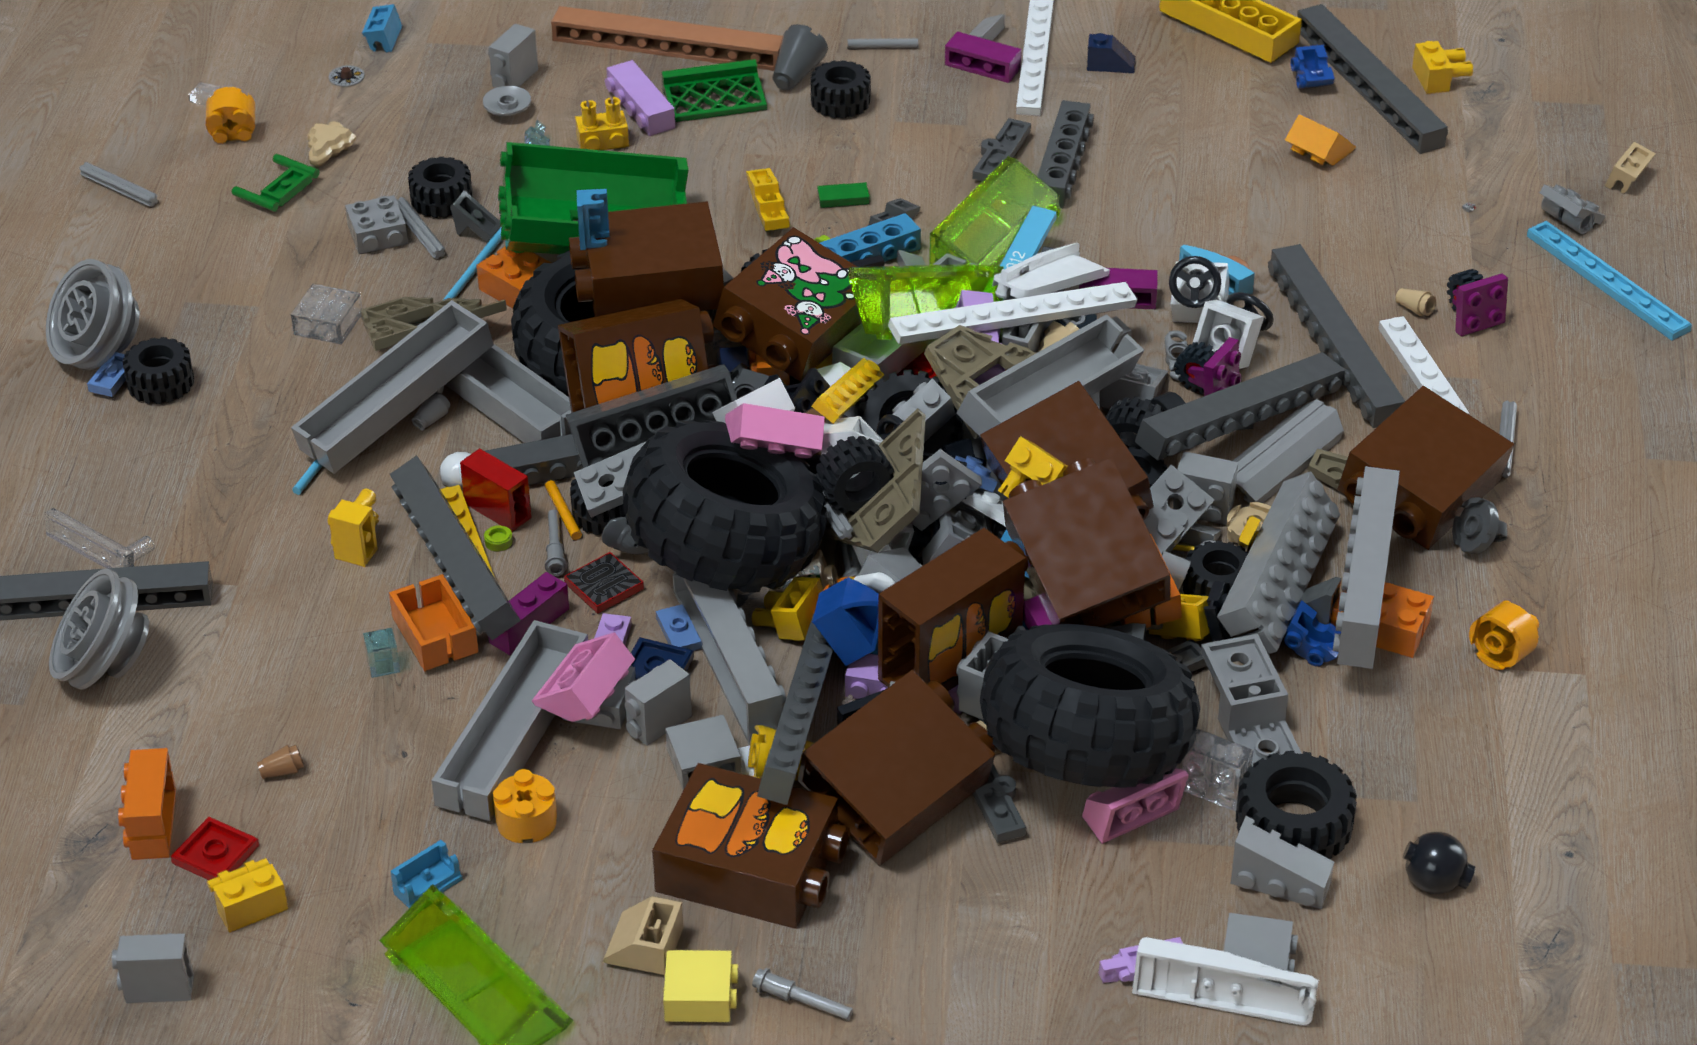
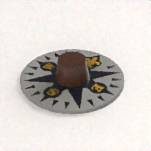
[329,66,364,87]

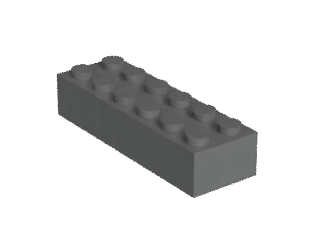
[566,364,737,468]

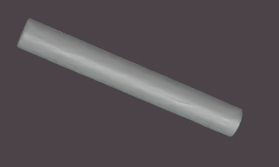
[848,38,918,49]

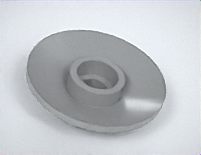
[483,86,531,116]

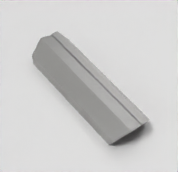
[1232,399,1344,503]

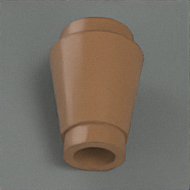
[257,744,304,779]

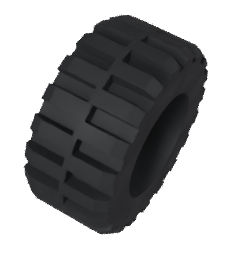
[858,370,964,454]
[1235,751,1357,859]

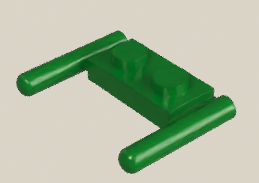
[231,154,320,212]

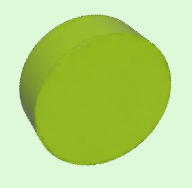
[484,525,513,552]

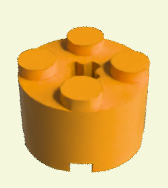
[206,87,255,144]
[1469,600,1539,670]
[493,769,557,843]

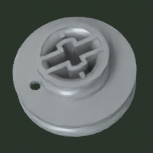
[46,259,140,370]
[49,569,149,690]

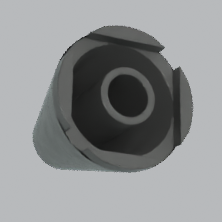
[772,24,828,90]

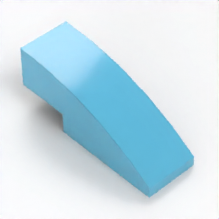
[1179,245,1255,301]

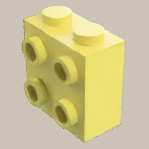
[663,950,738,1022]

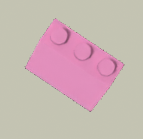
[725,403,825,458]
[532,632,635,722]
[1082,768,1189,844]

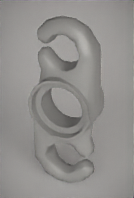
[1164,330,1188,381]

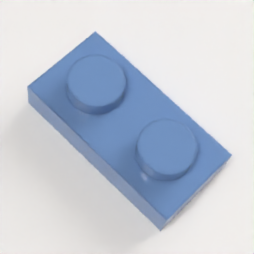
[87,352,126,397]
[955,455,998,492]

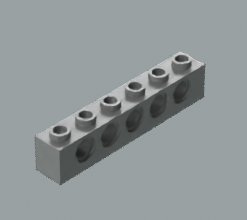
[1034,100,1094,208]

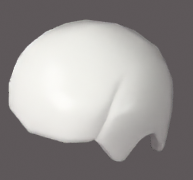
[440,452,471,491]

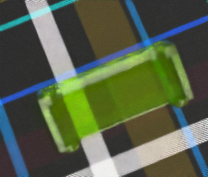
[929,156,1061,286]
[849,264,1004,340]
[379,884,574,1045]

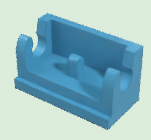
[362,4,402,52]
[577,189,610,250]
[390,840,463,911]

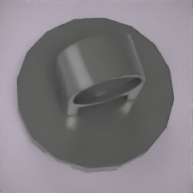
[1452,497,1507,554]

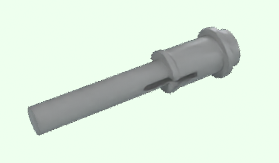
[545,510,567,577]
[752,968,853,1020]

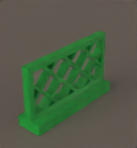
[662,59,767,122]

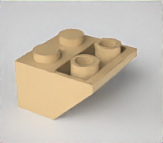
[604,896,684,975]

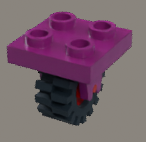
[1447,269,1508,336]
[1174,337,1242,396]

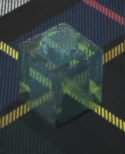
[363,628,400,678]

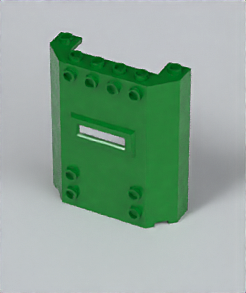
[498,142,689,255]

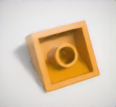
[1285,114,1356,166]

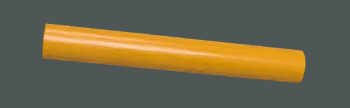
[545,480,582,540]

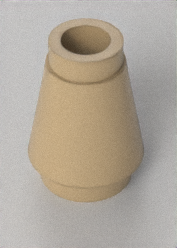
[1395,288,1436,316]

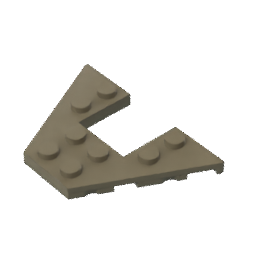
[360,297,507,351]
[924,325,1036,439]
[823,408,926,553]

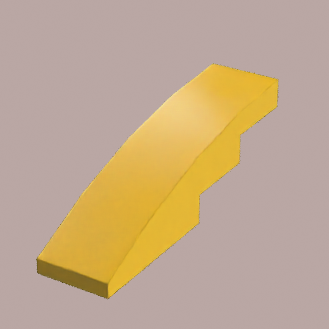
[746,168,790,231]

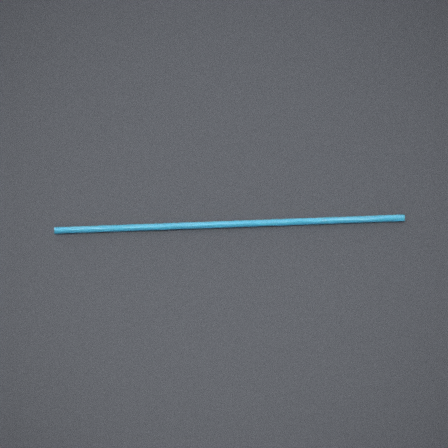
[292,227,501,495]

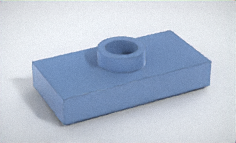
[656,604,702,651]

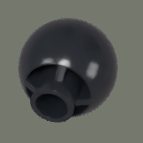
[1403,832,1475,894]

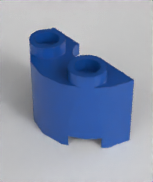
[1291,45,1335,89]
[1284,600,1341,666]

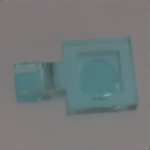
[524,120,550,146]

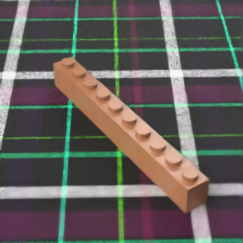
[551,6,783,71]

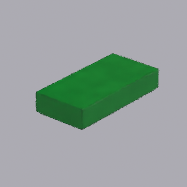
[817,182,870,208]

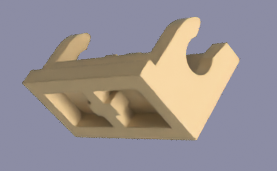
[1605,142,1656,193]

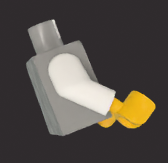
[839,547,922,593]

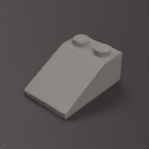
[1099,364,1168,412]

